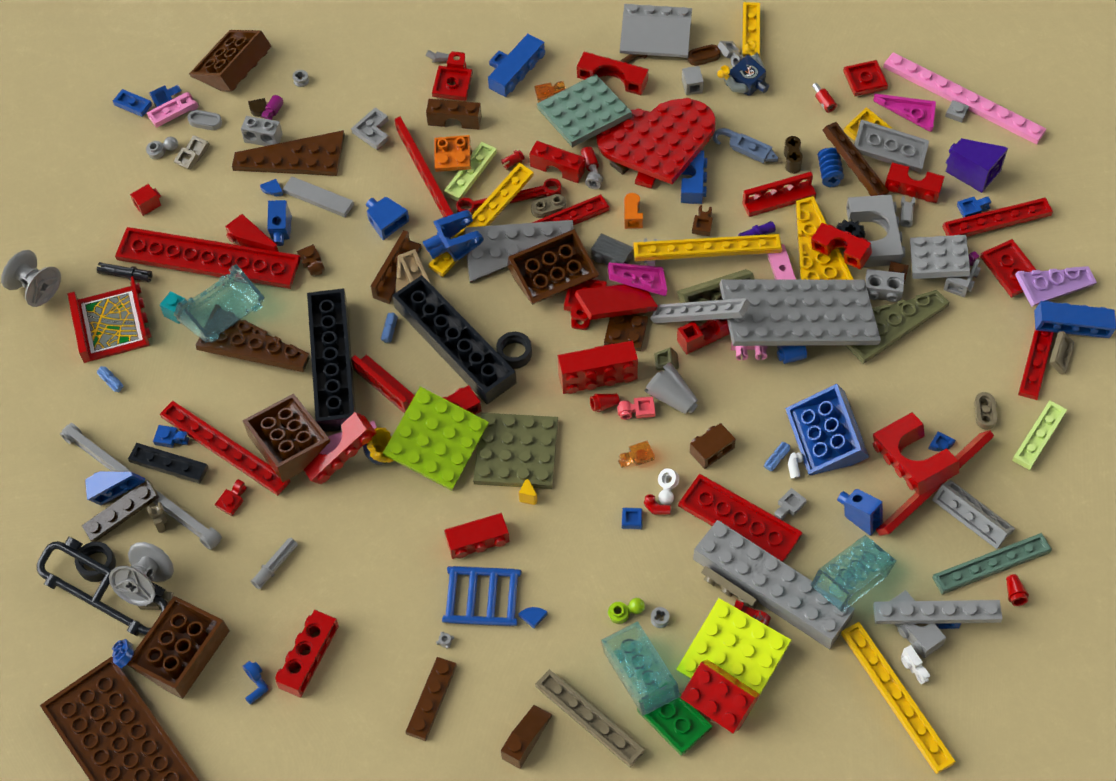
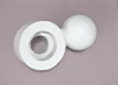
[658,469,679,505]

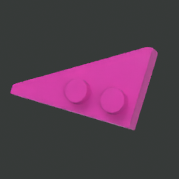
[873,94,936,132]

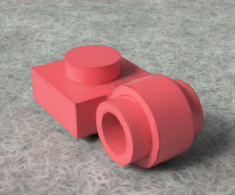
[617,396,655,420]

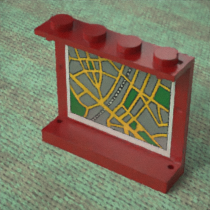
[67,276,152,363]

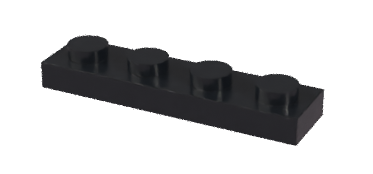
[128,443,208,484]

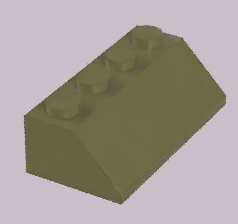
[677,269,755,326]

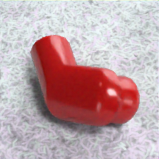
[644,494,671,515]

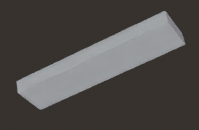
[283,177,354,217]

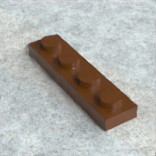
[405,657,457,741]

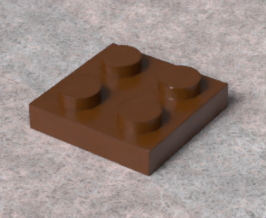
[604,314,648,352]

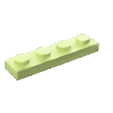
[444,142,497,201]
[1012,400,1067,470]

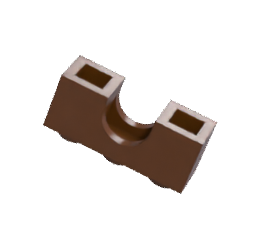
[426,99,482,130]

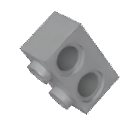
[241,116,283,146]
[865,269,905,302]

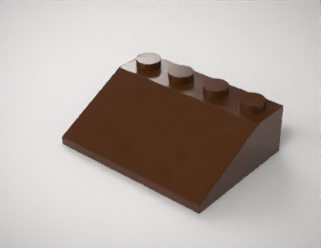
[189,30,272,91]
[507,229,599,305]
[243,393,331,482]
[127,596,230,699]

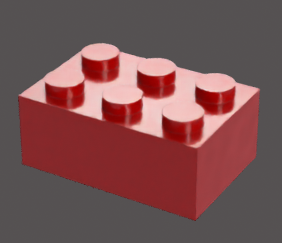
[680,659,760,734]

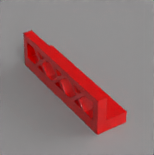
[742,171,816,217]
[351,354,415,414]

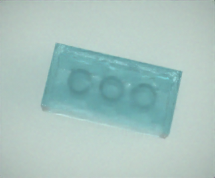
[811,535,896,612]
[601,621,680,716]

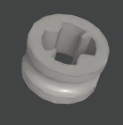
[293,70,309,87]
[585,172,603,189]
[651,607,669,628]

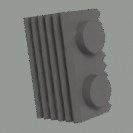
[591,233,634,265]

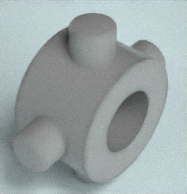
[436,632,454,649]

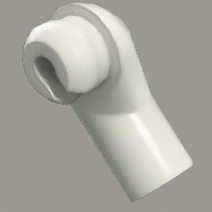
[788,452,803,479]

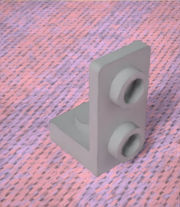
[943,259,981,298]

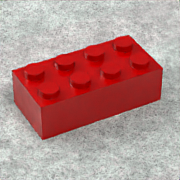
[557,340,638,394]

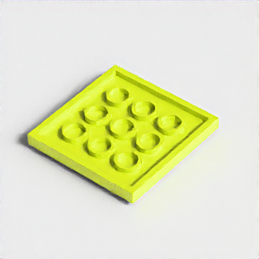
[676,598,792,712]

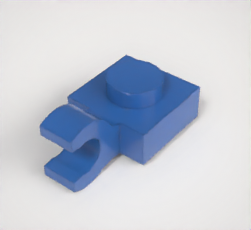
[149,85,181,107]
[957,196,991,218]
[153,425,190,448]

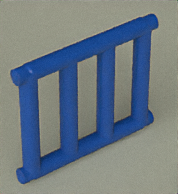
[442,566,522,626]

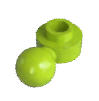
[608,598,645,624]

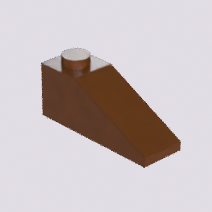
[501,705,552,769]

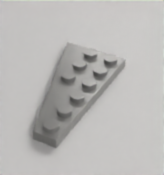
[464,220,574,282]

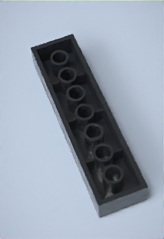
[392,275,517,404]
[307,288,356,432]

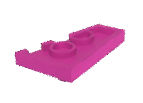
[608,262,667,296]

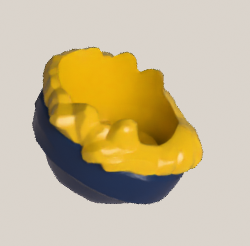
[363,427,394,465]

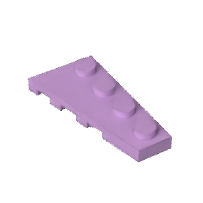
[1015,266,1097,307]

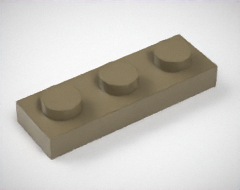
[701,566,759,609]

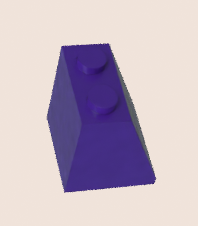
[945,138,1008,193]

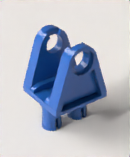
[423,210,484,262]

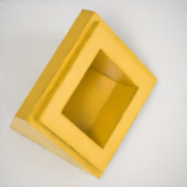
[519,479,537,505]

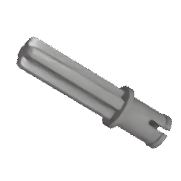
[250,538,298,589]

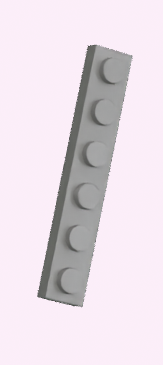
[650,298,750,323]
[873,600,1002,624]

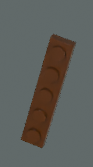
[822,122,889,196]

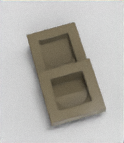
[174,135,210,170]

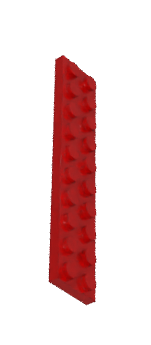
[115,227,301,289]

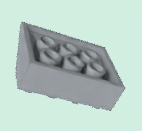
[620,4,692,58]

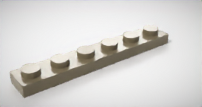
[535,669,644,768]

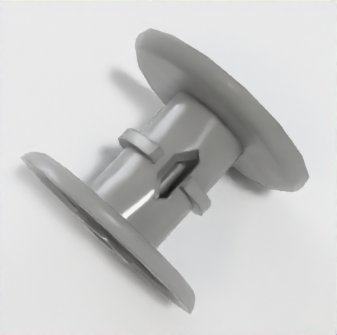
[1,250,61,307]
[109,542,174,606]

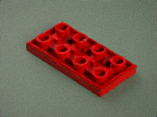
[575,284,658,320]

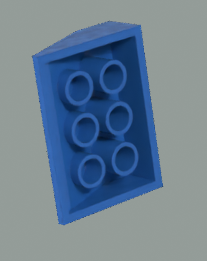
[785,384,869,475]

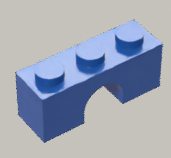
[681,150,707,204]

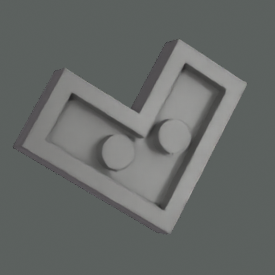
[351,108,389,150]

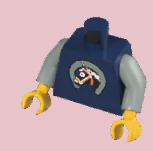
[717,41,769,95]

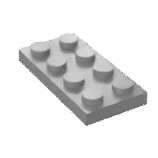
[854,119,929,173]

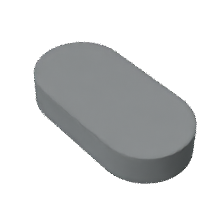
[187,110,222,130]

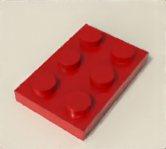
[980,239,1036,298]

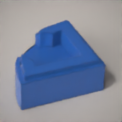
[260,179,283,197]
[928,431,956,451]
[518,607,548,629]

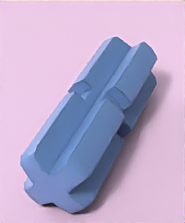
[381,312,398,343]
[97,366,123,392]
[764,442,790,471]

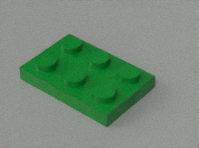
[637,682,712,756]

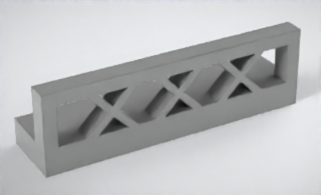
[932,480,1015,549]

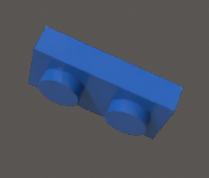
[113,89,152,117]

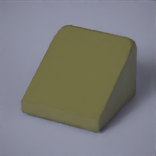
[654,347,679,370]

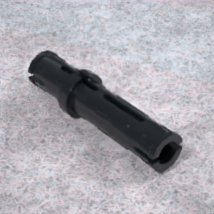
[97,262,153,282]

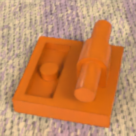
[434,135,472,172]

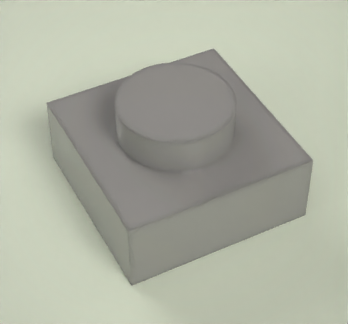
[945,100,969,123]

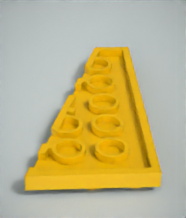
[796,196,854,280]

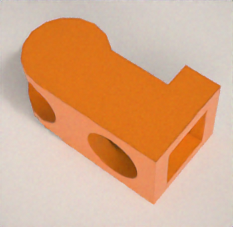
[624,193,643,229]

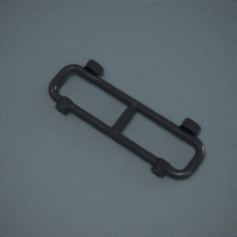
[37,536,168,636]

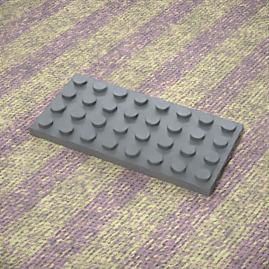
[719,279,881,346]

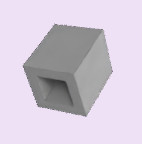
[682,66,704,96]

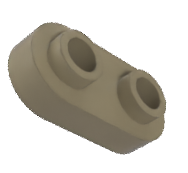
[531,194,566,218]
[974,392,997,430]

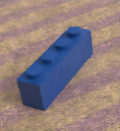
[488,33,545,97]
[1034,301,1116,338]

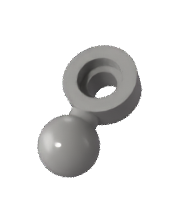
[146,137,178,159]

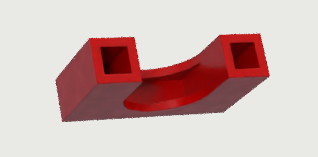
[872,412,959,496]

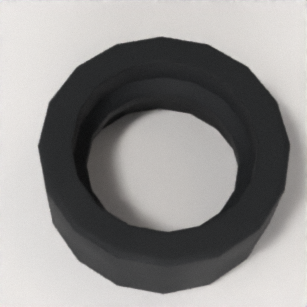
[496,331,532,369]
[75,542,116,582]

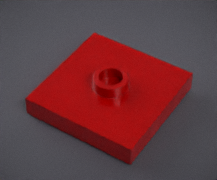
[843,60,888,97]

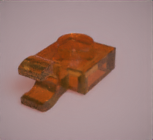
[534,81,565,103]
[618,441,655,468]

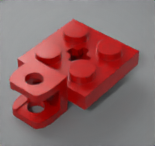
[432,51,473,101]
[564,279,607,330]

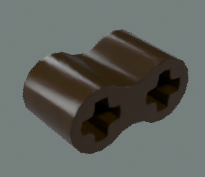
[784,136,803,174]

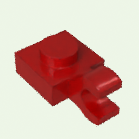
[215,479,247,516]

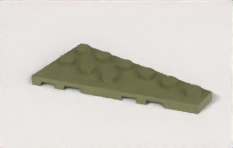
[845,290,949,364]

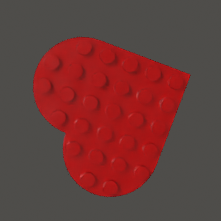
[597,98,716,185]

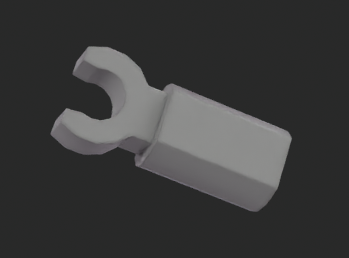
[900,196,915,227]

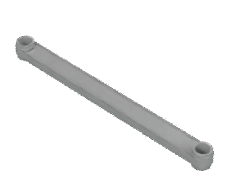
[60,423,222,550]

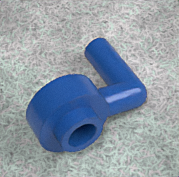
[242,661,269,704]

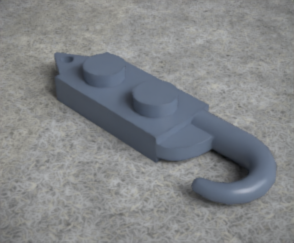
[713,128,778,164]

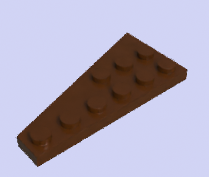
[232,130,345,176]
[196,305,310,372]

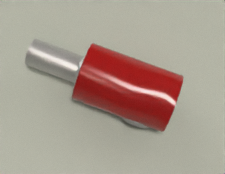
[812,83,837,113]
[580,146,599,173]

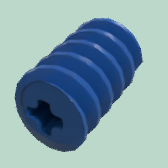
[817,147,844,187]

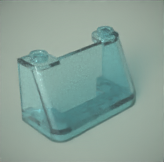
[174,264,265,343]

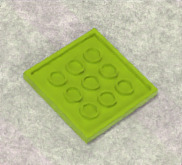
[383,386,489,491]

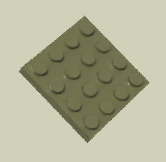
[473,413,558,489]

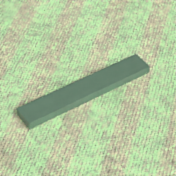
[932,533,1052,595]

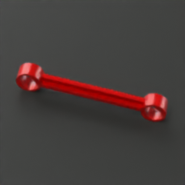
[456,178,561,215]

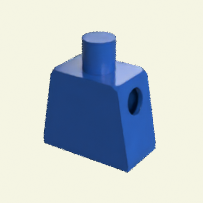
[366,197,409,240]
[267,200,292,246]
[837,489,883,536]

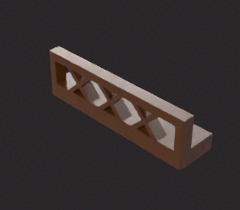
[370,230,422,304]

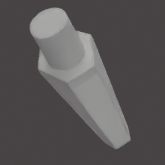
[425,50,449,62]

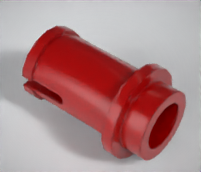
[501,150,525,170]

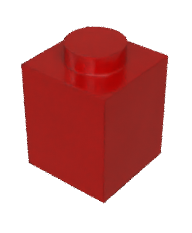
[130,184,161,216]

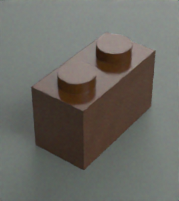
[690,423,736,469]

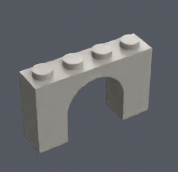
[846,195,905,267]

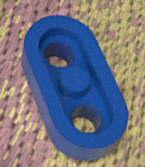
[112,639,134,668]

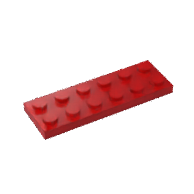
[678,473,802,563]

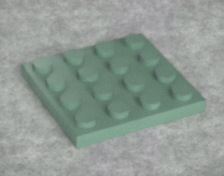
[537,74,632,147]

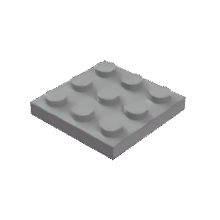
[910,235,970,279]

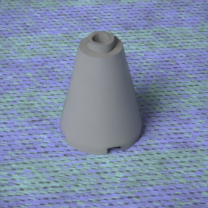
[644,362,698,414]

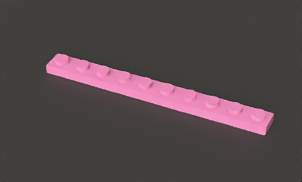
[883,52,1046,145]

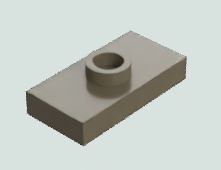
[1049,331,1074,374]

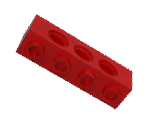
[275,610,339,698]

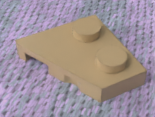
[396,249,430,292]

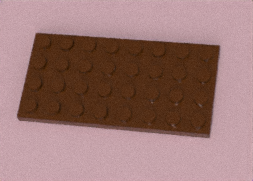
[40,656,199,781]

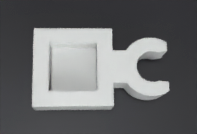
[901,645,930,685]

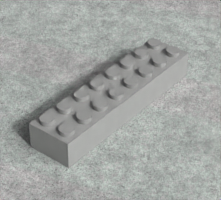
[693,520,855,650]

